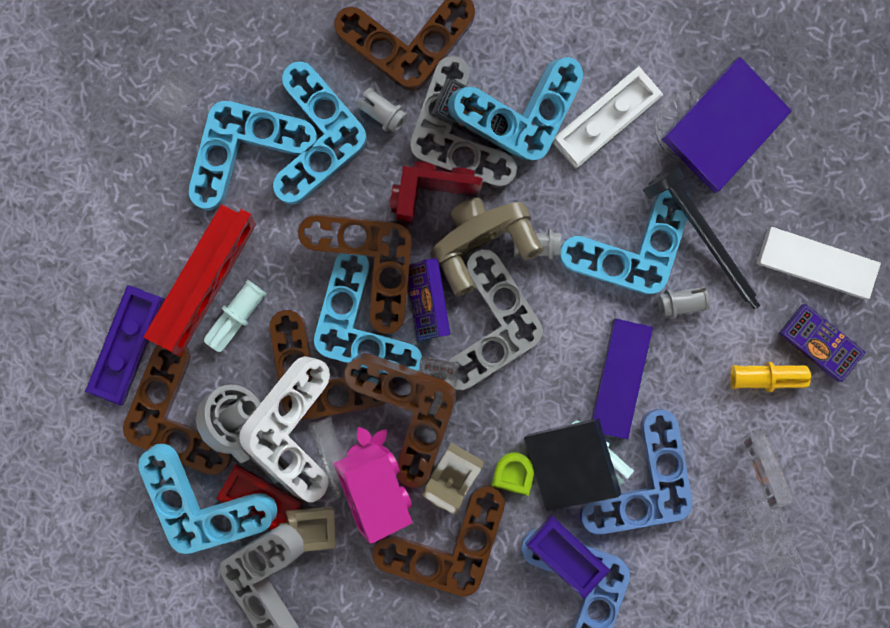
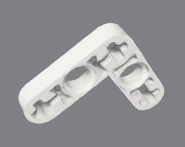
[239,356,330,502]

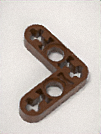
[334,0,475,91]
[298,214,411,334]
[270,310,394,420]
[123,345,233,475]
[344,353,456,488]
[372,485,505,596]

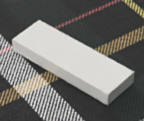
[553,66,664,169]
[756,227,881,300]

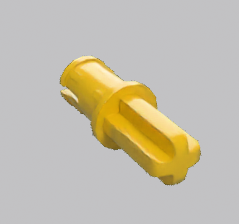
[731,362,811,392]

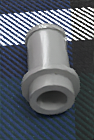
[357,88,408,133]
[514,229,561,260]
[658,286,710,320]

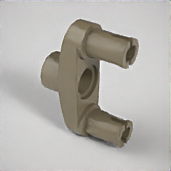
[430,198,544,297]

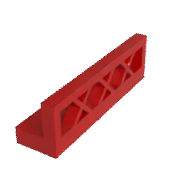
[143,204,256,357]

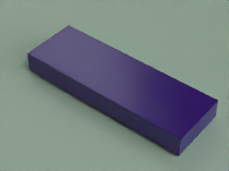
[85,285,165,406]
[591,318,653,439]

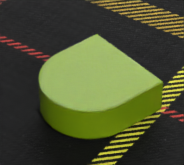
[491,452,534,496]

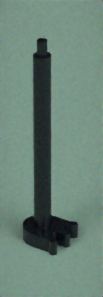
[643,165,760,309]

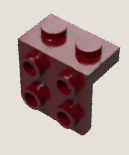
[390,162,483,226]

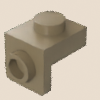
[422,443,484,514]
[279,506,336,552]

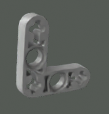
[410,56,517,189]
[444,250,543,390]
[220,524,304,628]

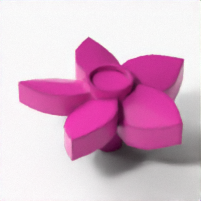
[346,427,390,455]

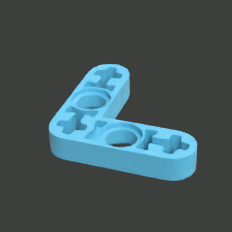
[448,57,583,161]
[273,61,367,205]
[189,101,318,211]
[559,190,689,295]
[314,253,423,374]
[138,444,277,554]

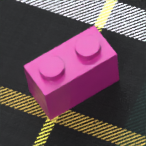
[333,444,412,544]

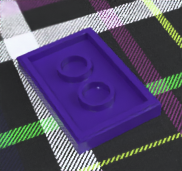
[661,57,792,193]

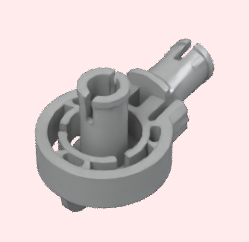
[196,384,290,484]

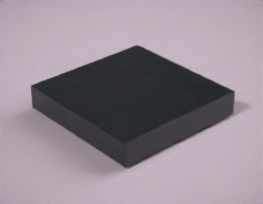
[524,418,622,511]

